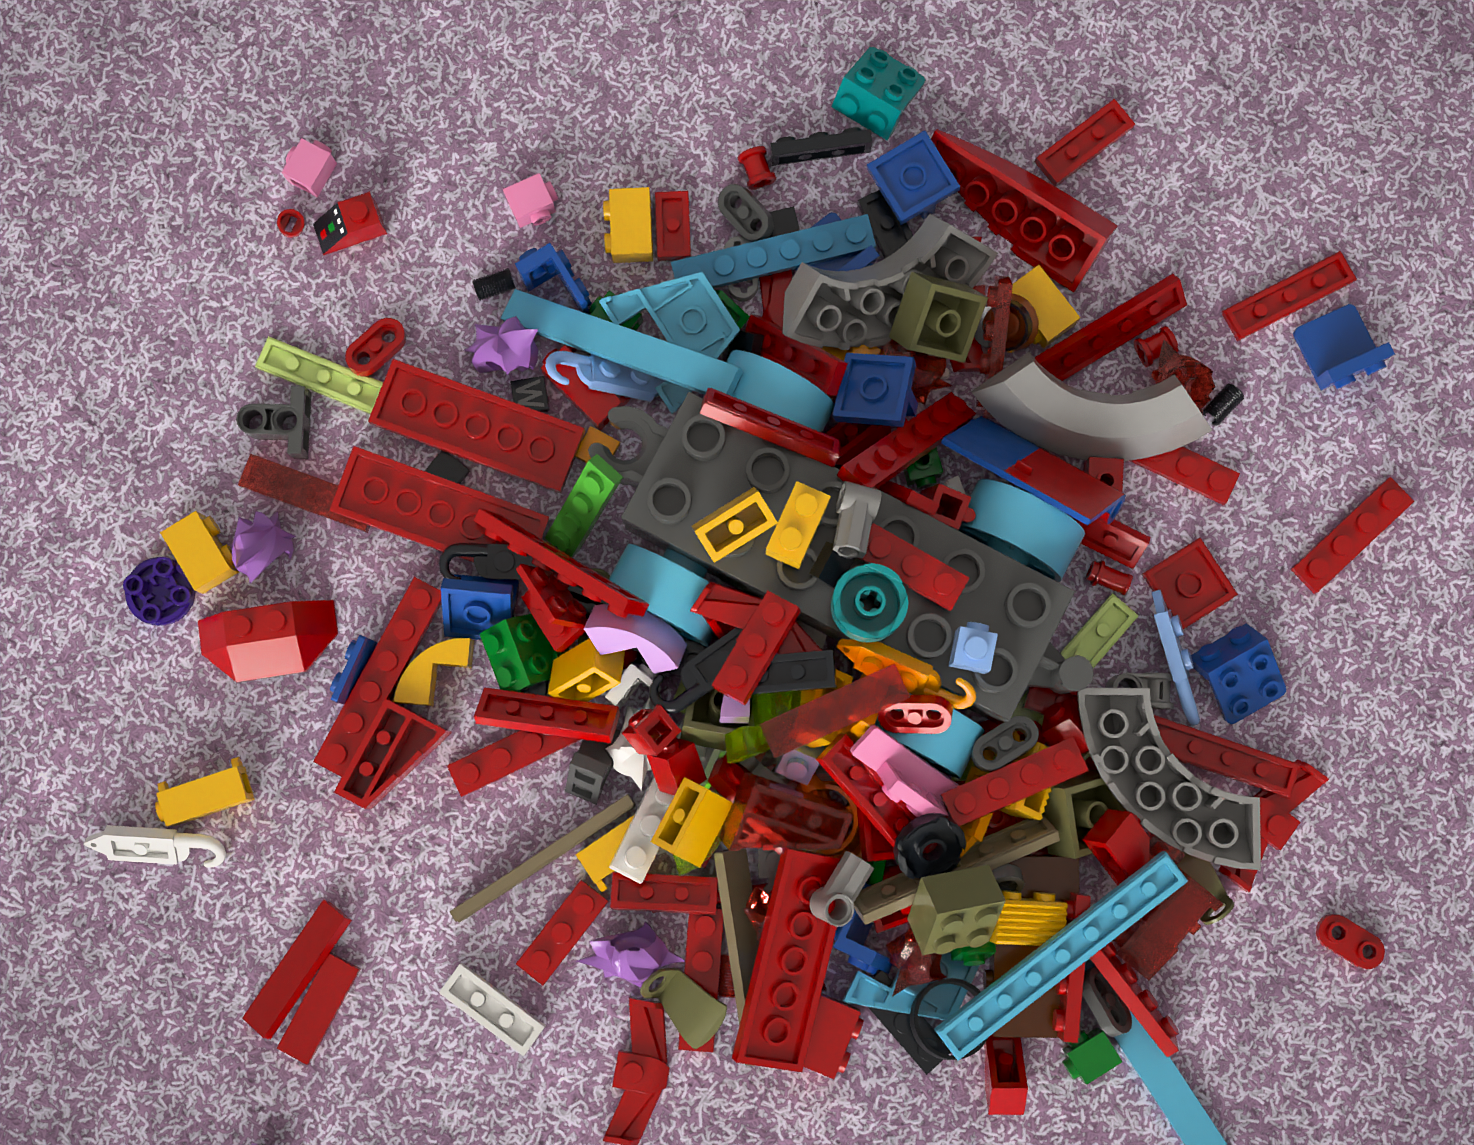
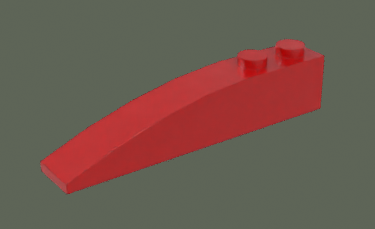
[931,129,1118,292]

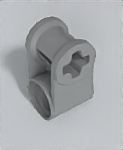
[1105,673,1174,710]

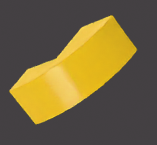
[394,638,474,706]

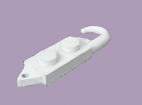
[84,825,226,867]

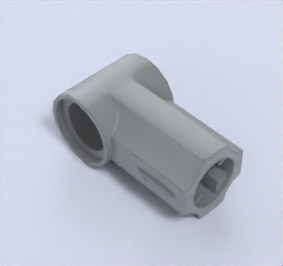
[832,481,881,559]
[810,851,874,927]

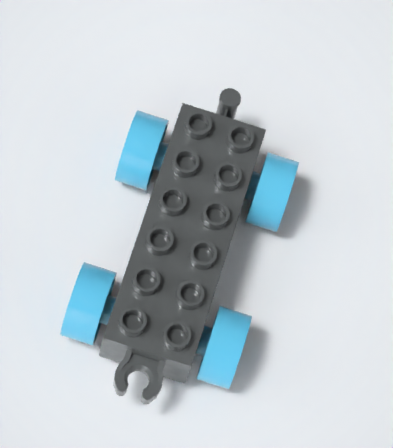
[588,350,1094,779]

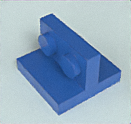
[867,130,960,225]
[832,353,918,427]
[441,574,519,640]

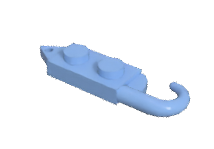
[545,351,665,402]
[1152,590,1200,725]

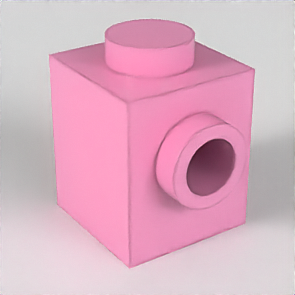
[281,138,337,198]
[503,173,558,228]

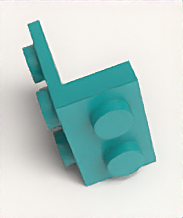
[831,47,926,141]

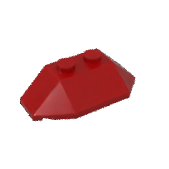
[198,600,338,682]

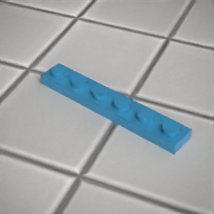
[671,214,876,289]

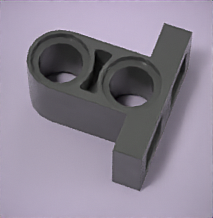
[236,386,312,459]
[565,729,621,805]

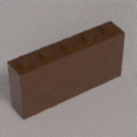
[983,854,1080,1038]

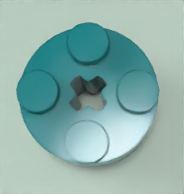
[831,563,909,642]

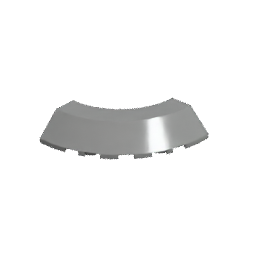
[783,214,998,350]
[972,352,1213,461]
[1077,688,1261,870]

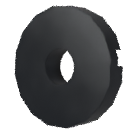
[893,813,966,880]

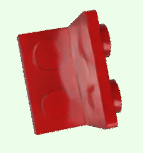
[516,564,588,652]

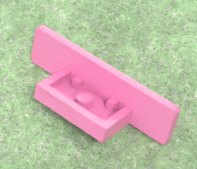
[850,725,960,817]

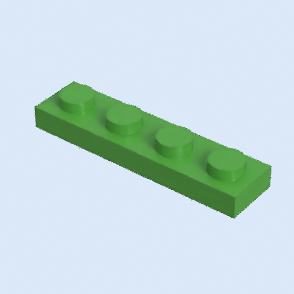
[545,454,623,558]

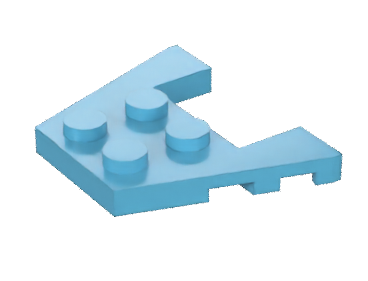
[599,272,741,414]
[842,937,980,1020]

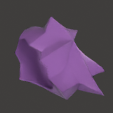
[463,316,538,375]
[230,511,296,583]
[576,921,685,988]

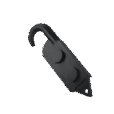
[439,543,558,580]
[649,627,742,714]

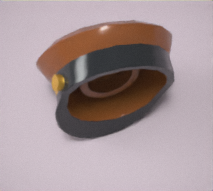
[974,293,1039,353]

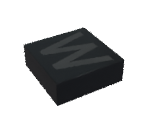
[510,376,550,412]

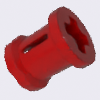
[737,146,776,190]
[1134,326,1179,367]

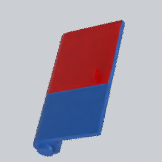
[941,416,1126,526]

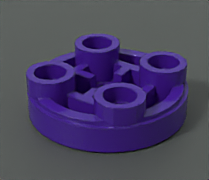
[123,557,196,626]

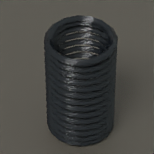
[472,268,516,301]
[1202,383,1244,425]

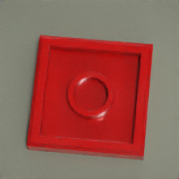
[1142,537,1238,629]

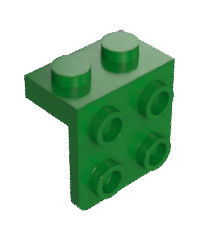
[479,614,569,692]

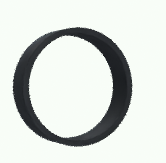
[910,978,988,1060]

